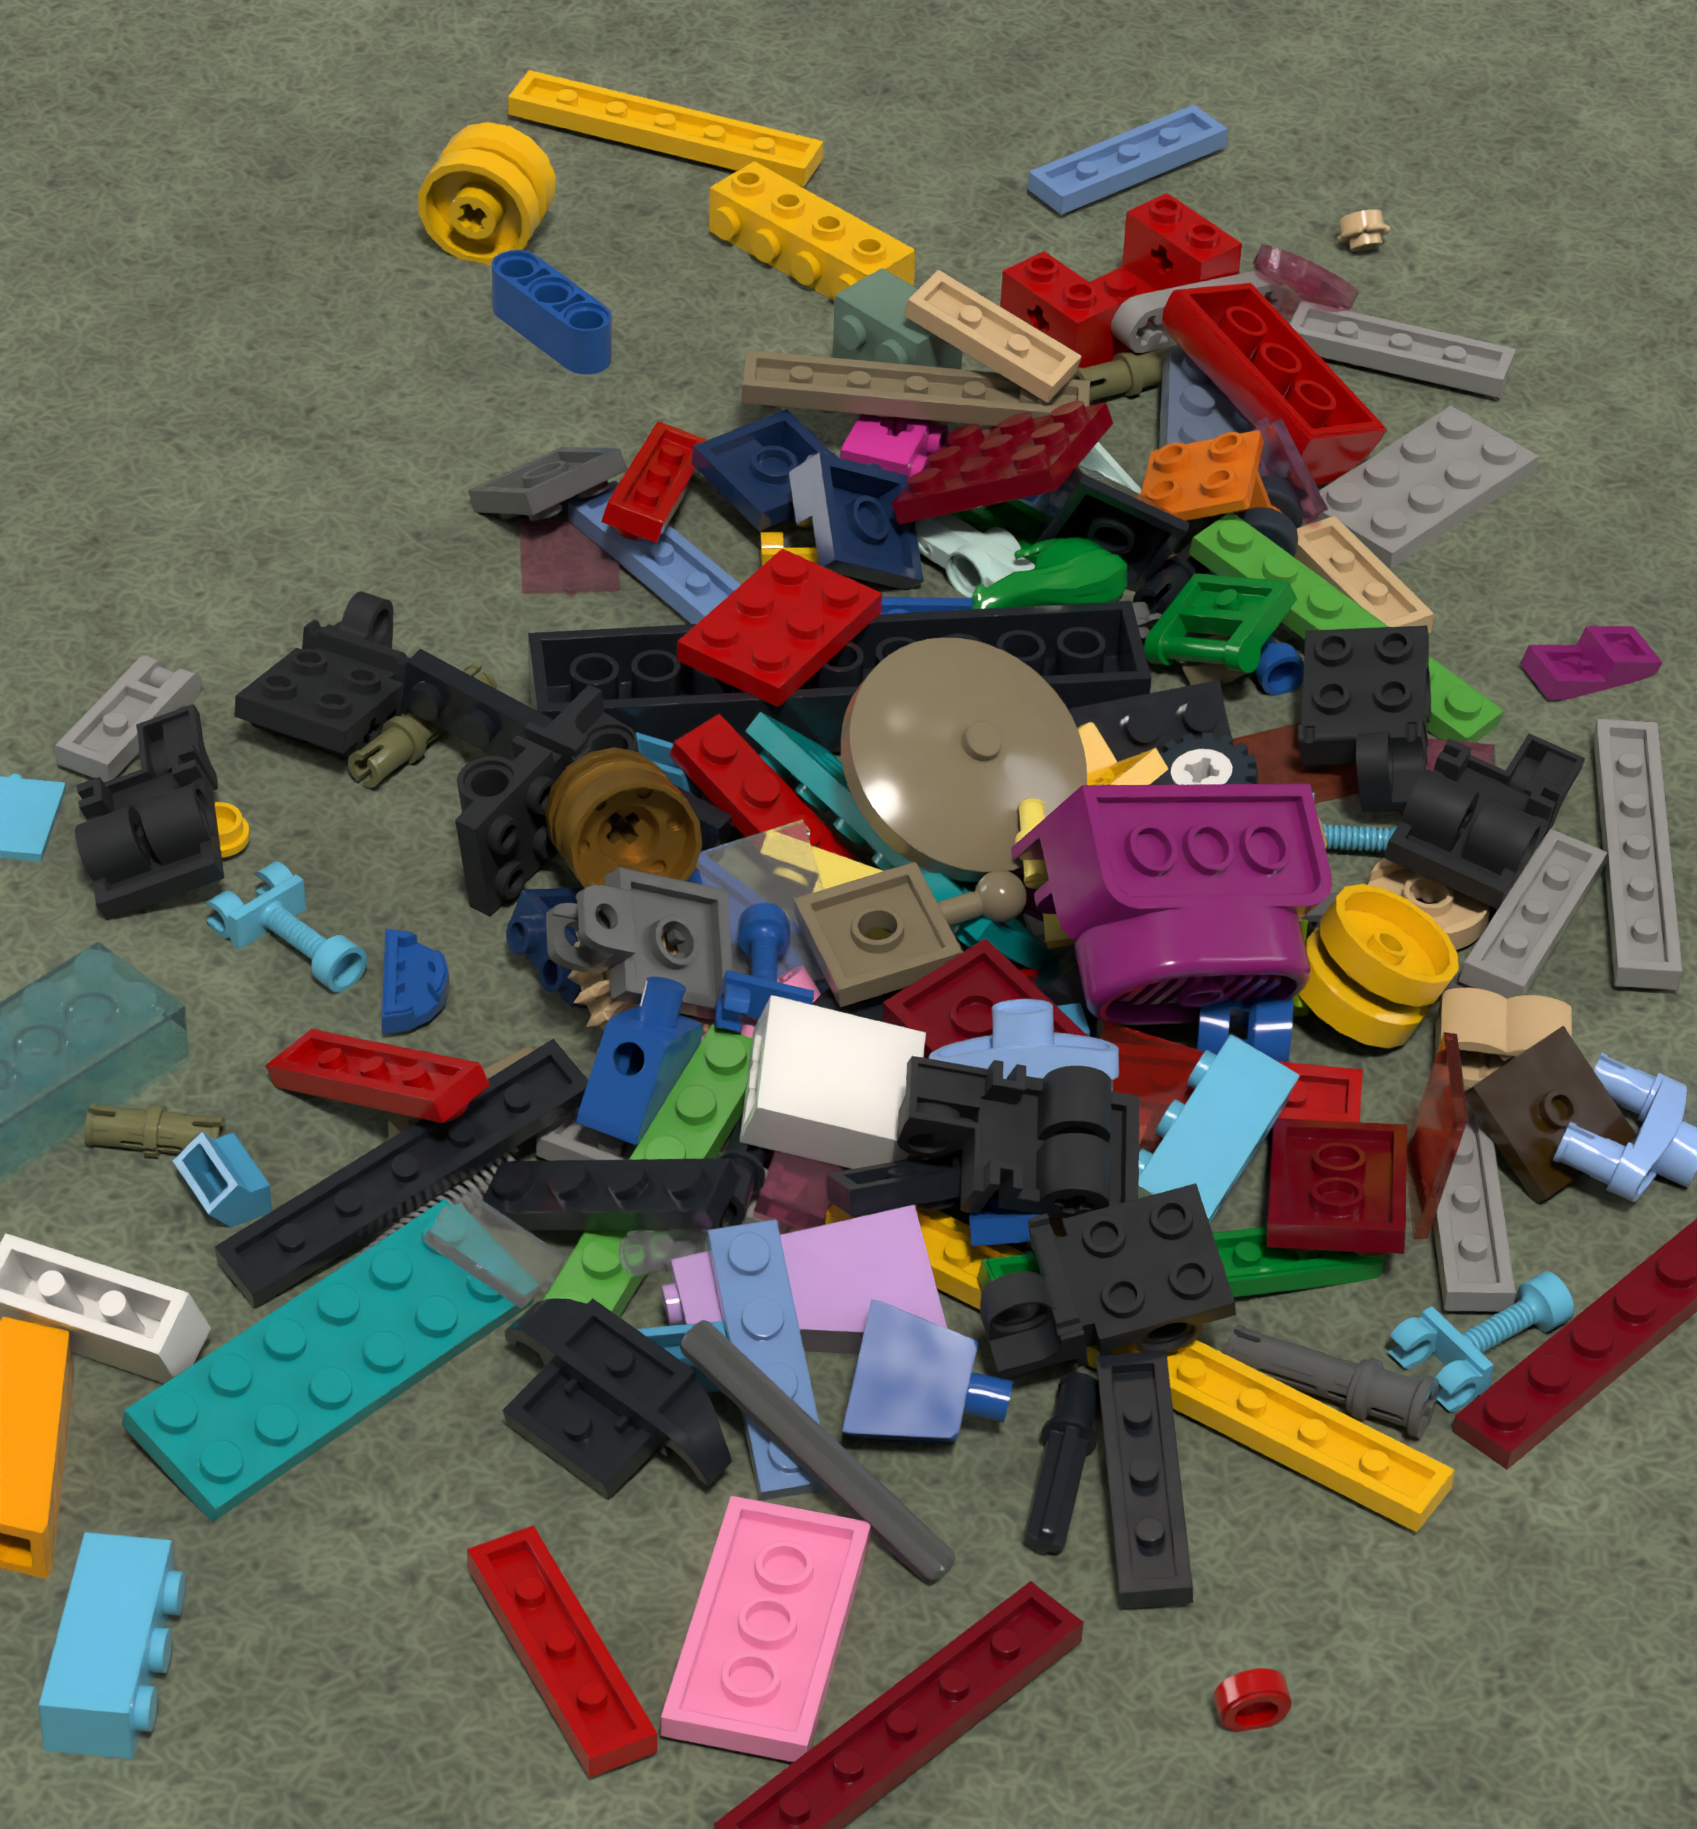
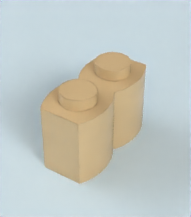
[1434,988,1572,1087]

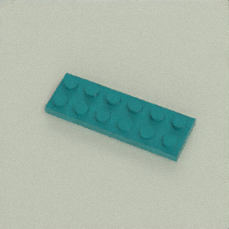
[745,712,1056,970]
[122,1199,535,1522]

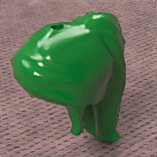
[971,538,1127,609]

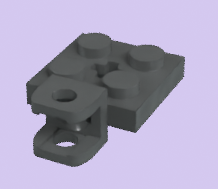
[546,867,733,1020]

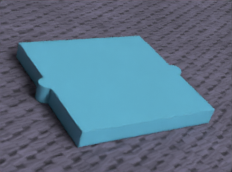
[0,774,66,862]

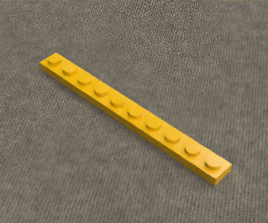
[825,1204,1455,1532]

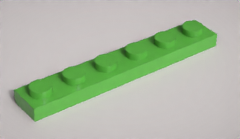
[1189,512,1504,747]
[543,1024,752,1317]

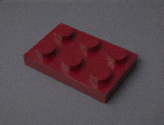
[883,938,1089,1059]
[1267,1119,1407,1257]

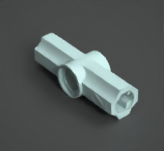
[914,514,1035,598]

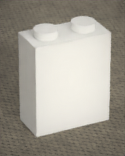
[739,995,926,1169]

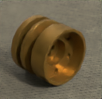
[545,747,702,888]

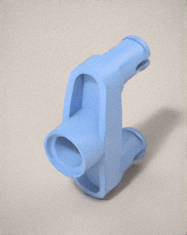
[929,999,1119,1091]
[1553,1053,1697,1202]

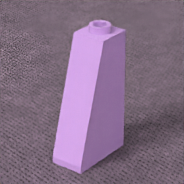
[661,1205,947,1354]

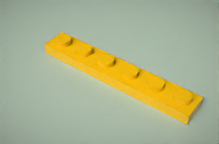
[508,70,824,187]

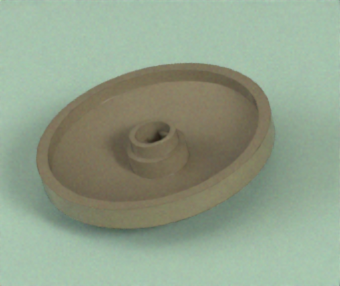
[841,637,1087,882]

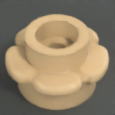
[1337,209,1390,252]

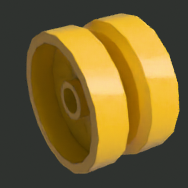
[418,122,556,265]
[1298,884,1459,1049]

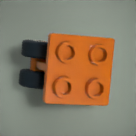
[1141,430,1305,558]

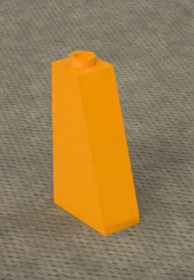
[0,1316,74,1579]

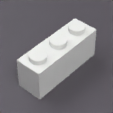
[0,1233,211,1383]

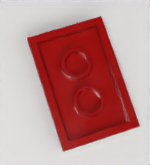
[677,549,883,707]

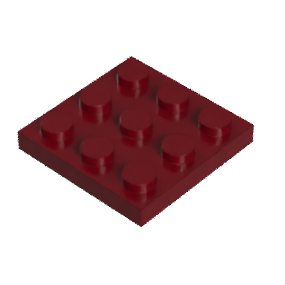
[891,401,1114,525]

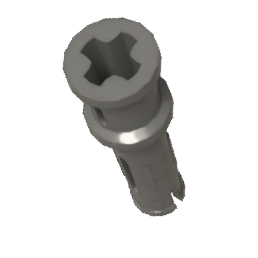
[1225,1325,1439,1439]

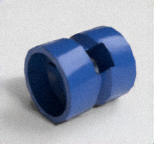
[1195,993,1293,1062]

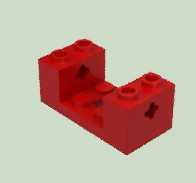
[1000,193,1242,385]

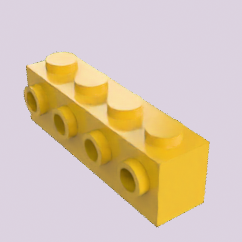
[709,161,916,301]

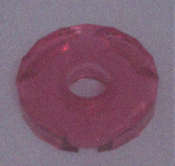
[1252,245,1359,311]

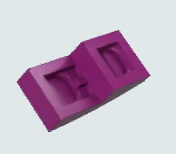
[1520,626,1662,700]

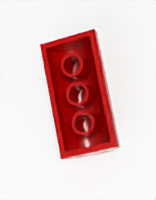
[1162,283,1387,485]

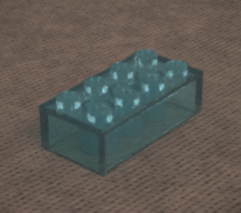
[0,941,189,1183]

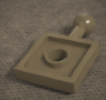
[794,862,1026,1007]

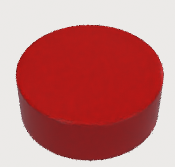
[1213,1668,1292,1732]

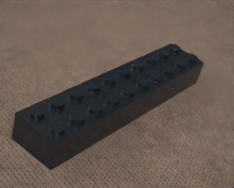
[528,601,1152,755]

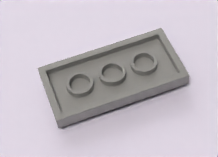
[1303,406,1539,570]

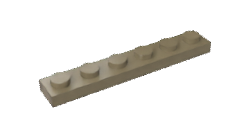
[741,350,1090,427]

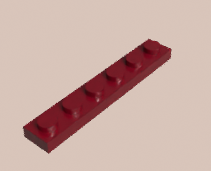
[1453,1218,1697,1470]
[714,1581,1084,1829]

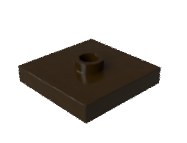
[1462,1025,1637,1204]

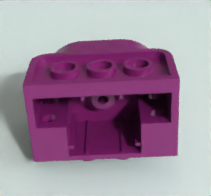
[1011,784,1332,1025]

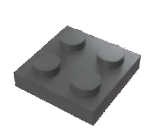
[468,447,627,521]

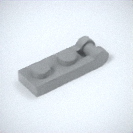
[55,655,202,782]

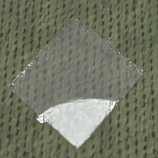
[422,1191,567,1309]

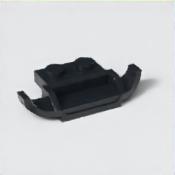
[502,1298,732,1499]

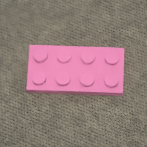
[661,1496,871,1762]

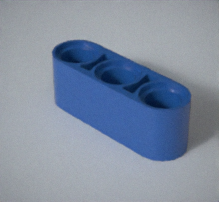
[492,250,612,375]

